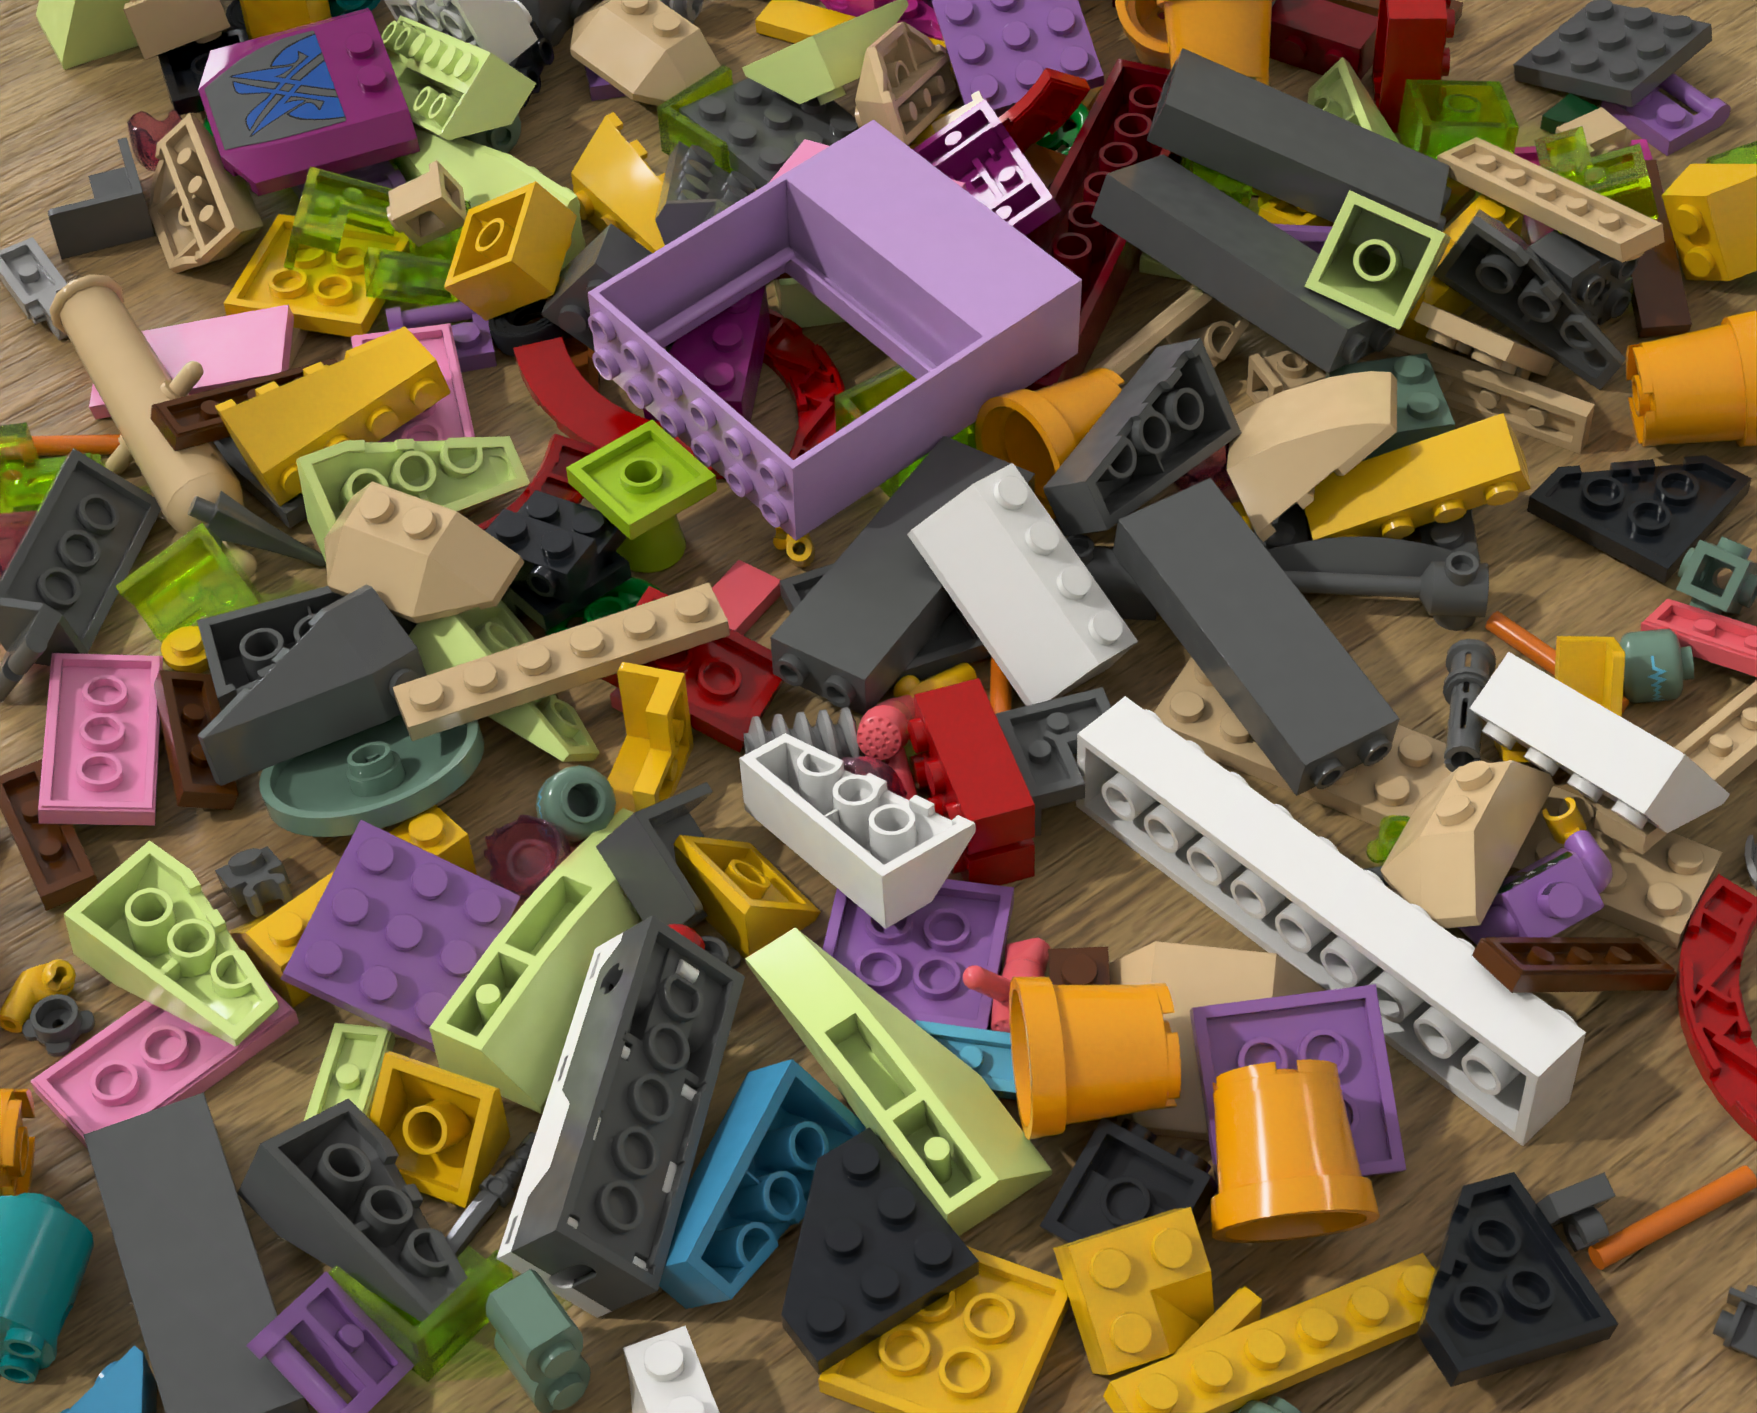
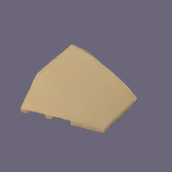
[1226,371,1397,542]
[1109,941,1326,1141]

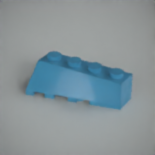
[659,1059,866,1309]

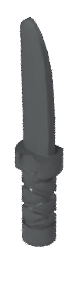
[446,1132,536,1259]

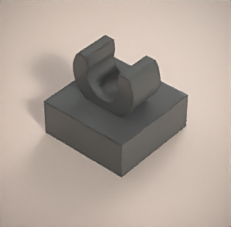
[1537,1172,1616,1252]

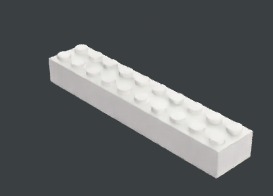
[1076,696,1586,1146]

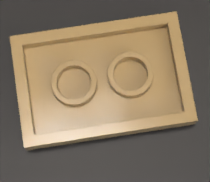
[1414,302,1555,380]

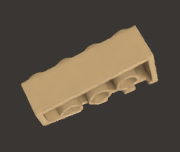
[123,0,230,60]

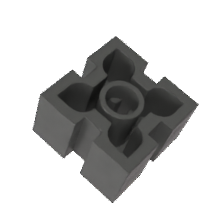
[1529,229,1639,325]

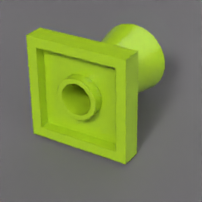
[566,420,717,573]

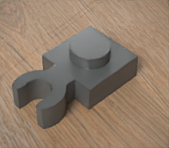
[215,846,293,917]

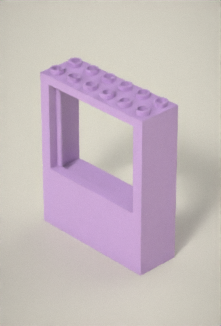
[588,120,1082,541]

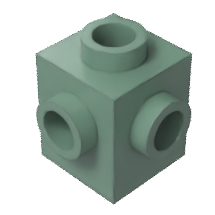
[1676,536,1757,615]

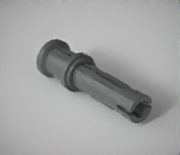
[1443,639,1496,772]

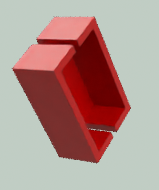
[1372,0,1455,133]
[907,678,1035,886]

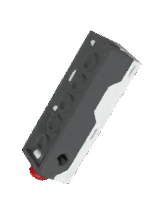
[496,915,745,1318]

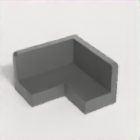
[48,137,155,259]
[995,687,1111,837]
[596,782,713,928]

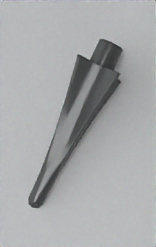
[188,491,326,566]

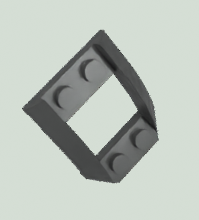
[1254,460,1480,576]

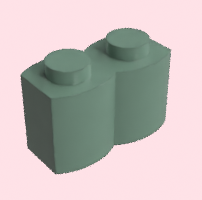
[486,1269,591,1413]

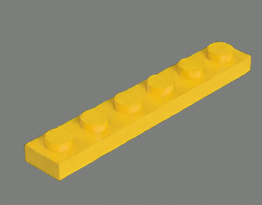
[1103,1253,1435,1413]

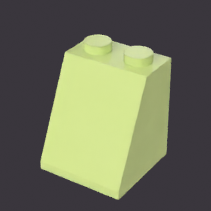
[36,0,138,70]
[1304,190,1451,330]

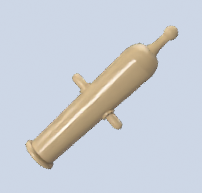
[49,274,257,581]

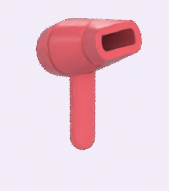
[857,695,918,800]
[962,938,1051,1033]

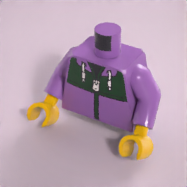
[1458,797,1613,945]

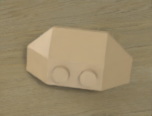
[570,0,732,108]
[855,22,961,146]
[148,113,263,274]
[324,482,524,623]
[1380,760,1554,928]

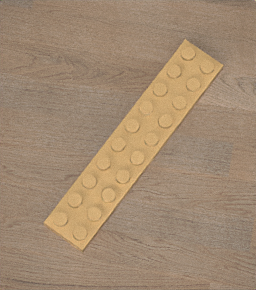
[1154,657,1723,949]

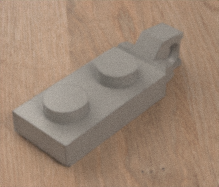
[0,237,68,340]

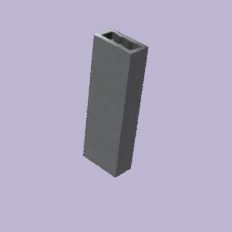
[1146,48,1452,232]
[1091,154,1396,373]
[770,436,1035,715]
[1113,478,1400,796]
[83,1092,310,1413]

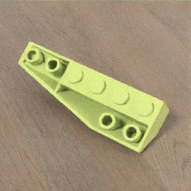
[381,15,536,140]
[393,123,586,270]
[429,808,642,1114]
[745,927,1052,1236]

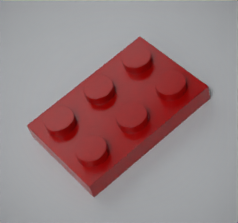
[600,586,784,753]

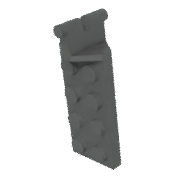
[655,141,755,245]
[0,448,161,702]

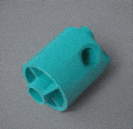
[0,1193,94,1383]

